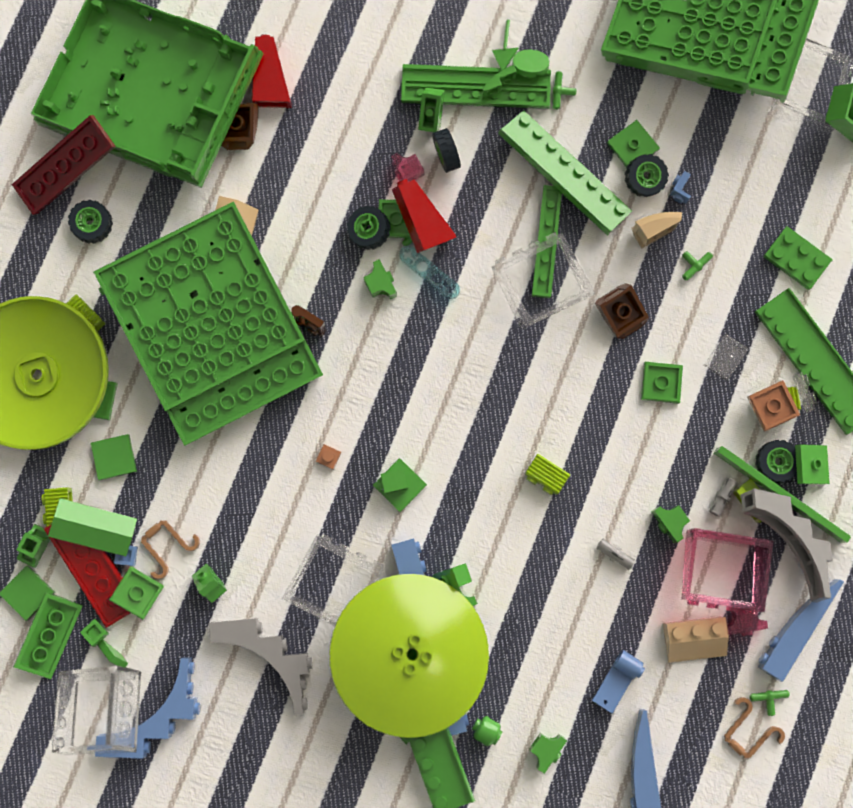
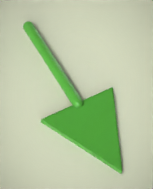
[492,19,519,71]

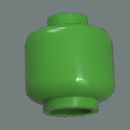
[472,716,503,746]

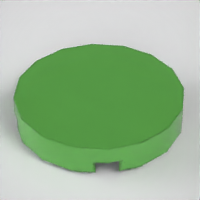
[512,49,550,78]

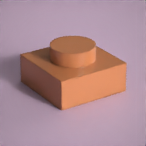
[316,444,342,470]

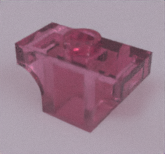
[391,153,424,182]
[727,606,768,636]

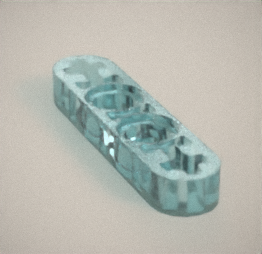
[399,246,460,299]

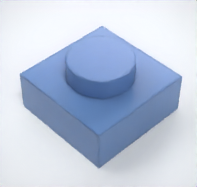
[114,546,138,566]

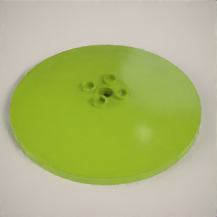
[0,296,109,450]
[329,574,489,738]

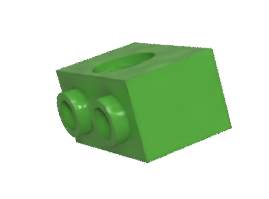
[418,87,445,132]

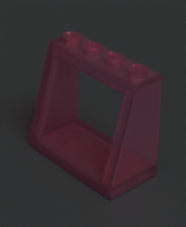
[681,528,773,615]

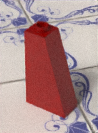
[252,34,292,108]
[392,179,456,253]

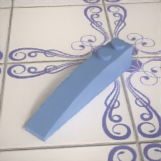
[758,579,844,682]
[630,709,661,808]

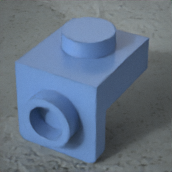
[670,171,691,204]

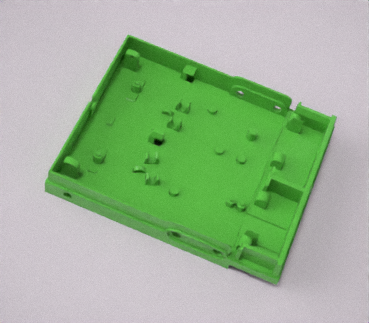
[31,0,263,188]
[601,0,819,103]
[93,201,323,446]

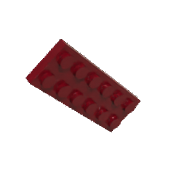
[11,115,116,215]

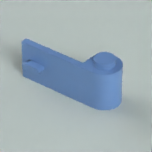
[592,650,645,714]

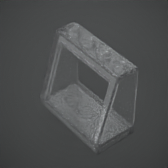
[765,38,853,133]
[491,232,595,329]
[282,534,387,626]
[52,666,141,755]

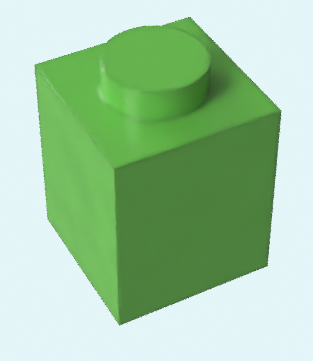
[378,469,408,494]

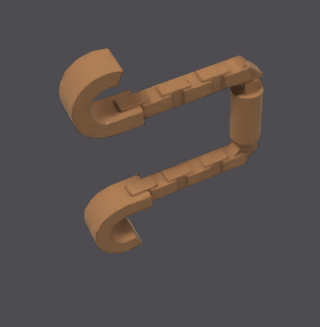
[141,520,200,579]
[724,697,785,758]

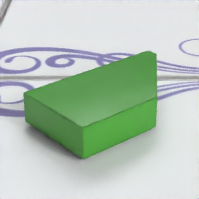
[97,640,129,669]

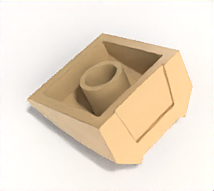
[632,212,682,248]

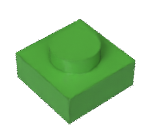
[80,619,109,647]

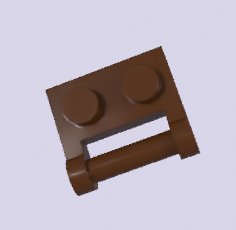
[291,305,326,337]

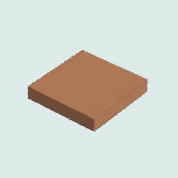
[747,380,800,432]

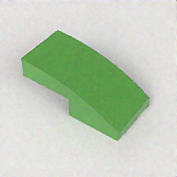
[482,65,517,98]

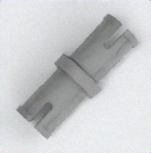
[709,477,738,517]
[596,538,636,570]

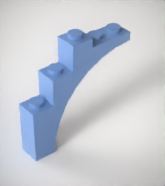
[95,657,200,759]

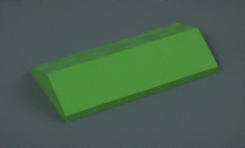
[48,498,137,557]
[13,592,82,679]

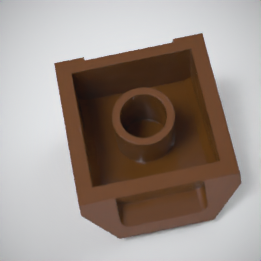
[221,103,259,150]
[595,283,649,339]

